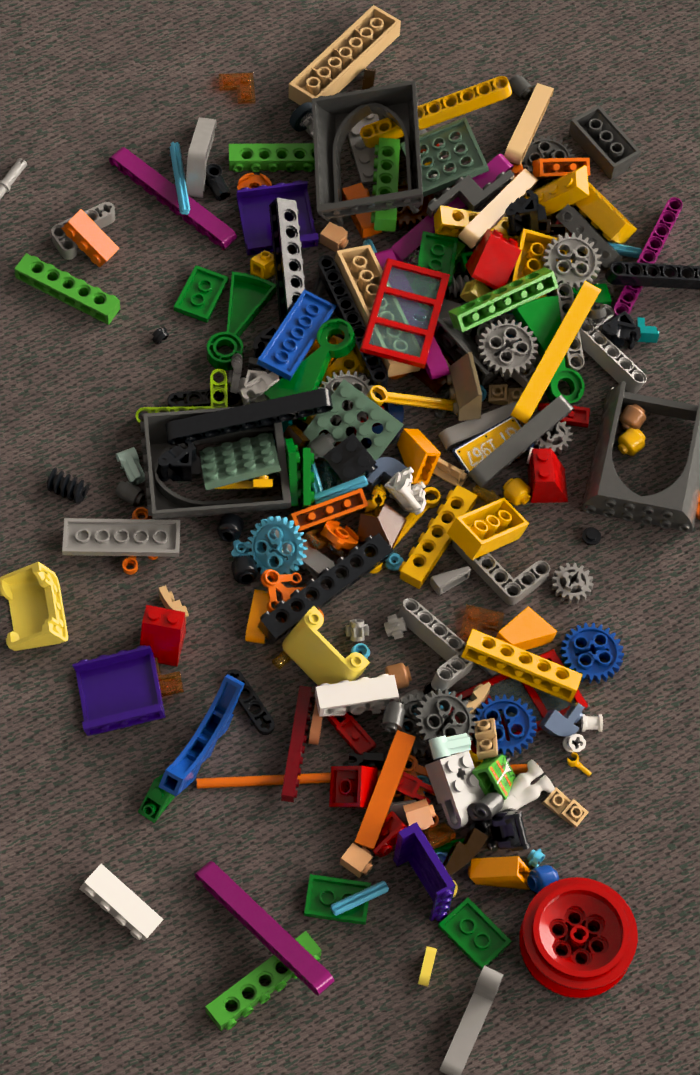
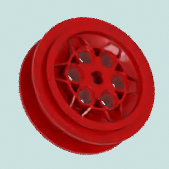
[519,877,638,998]

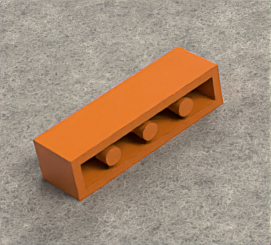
[288,488,369,533]

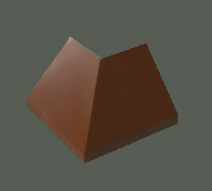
[357,503,407,549]

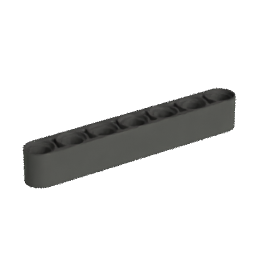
[468,394,574,488]

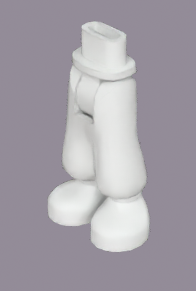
[500,759,555,811]

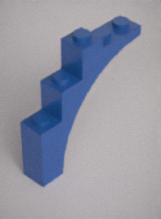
[159,674,245,796]

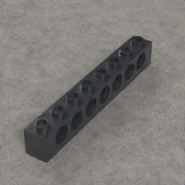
[269,198,305,325]
[258,533,394,644]

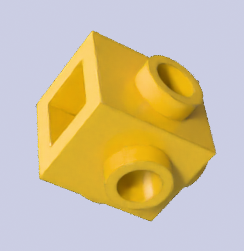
[250,250,275,279]

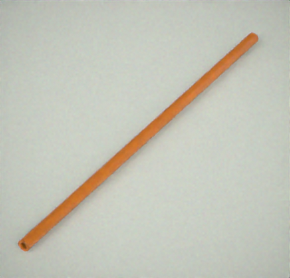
[196,763,538,789]

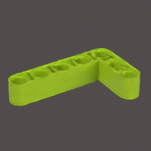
[135,369,228,424]

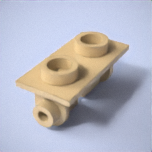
[433,457,468,487]

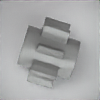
[384,614,407,640]
[345,619,369,642]

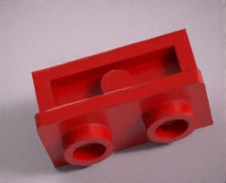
[373,811,408,857]

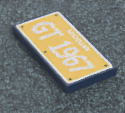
[451,416,534,483]

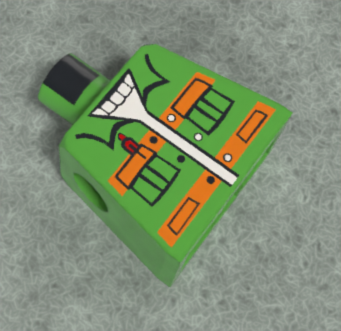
[472,754,515,800]

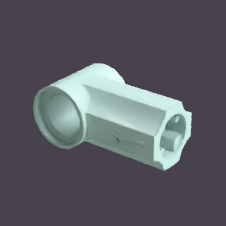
[116,447,145,485]
[428,733,471,760]

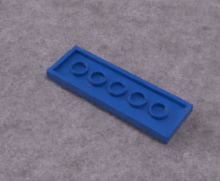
[256,289,337,381]

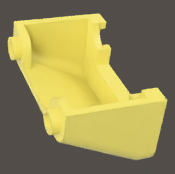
[0,562,68,651]
[282,606,370,686]

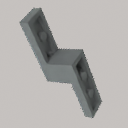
[426,170,515,218]

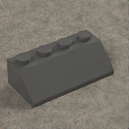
[569,105,641,180]
[434,318,499,387]

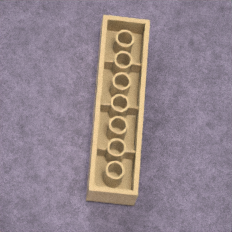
[289,5,401,105]
[334,245,421,377]

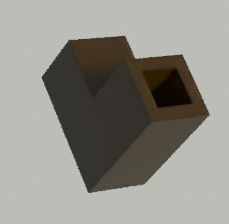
[362,68,376,90]
[283,425,310,453]

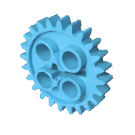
[247,516,308,578]

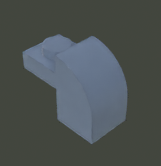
[365,457,407,492]
[538,703,585,737]

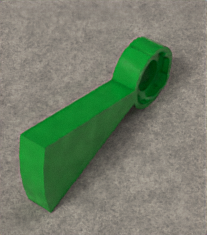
[207,271,276,371]
[512,296,585,405]
[264,319,356,421]

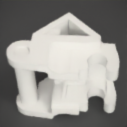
[238,370,279,405]
[384,467,426,515]

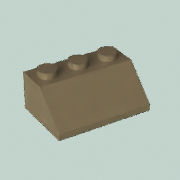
[446,352,482,421]

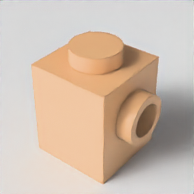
[319,222,349,252]
[403,799,436,830]
[340,843,373,878]

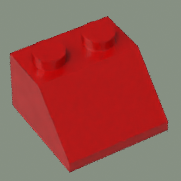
[329,766,378,809]

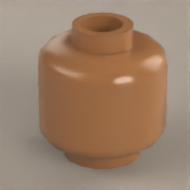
[619,404,646,431]
[385,663,412,689]

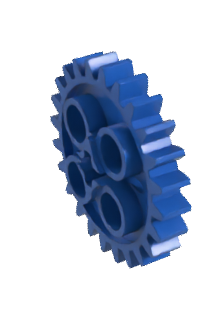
[560,623,624,684]
[472,694,537,757]

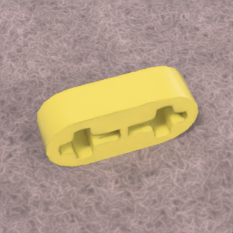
[418,946,437,987]

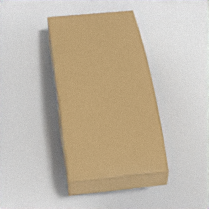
[488,384,524,405]
[159,585,189,617]
[466,682,491,715]
[474,718,498,760]
[542,787,589,828]

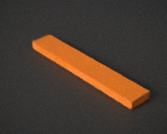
[354,730,416,850]

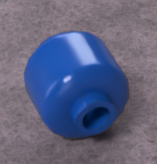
[527,865,559,893]

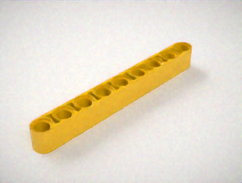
[360,76,512,148]
[510,281,601,424]

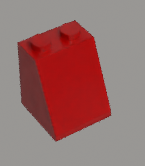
[465,229,521,290]
[527,448,568,503]
[140,605,186,667]

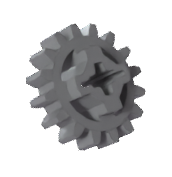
[534,421,573,454]
[551,563,594,604]

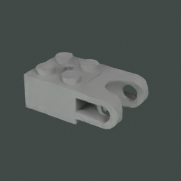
[425,751,485,829]

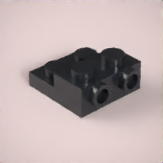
[323,433,376,483]

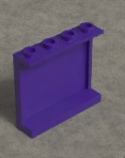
[236,180,319,256]
[72,645,166,736]
[393,822,456,922]

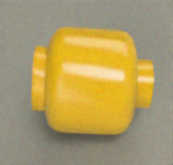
[618,428,646,456]
[503,478,531,506]

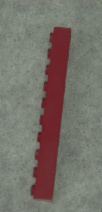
[281,686,314,803]

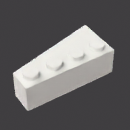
[315,674,399,717]
[79,864,164,941]

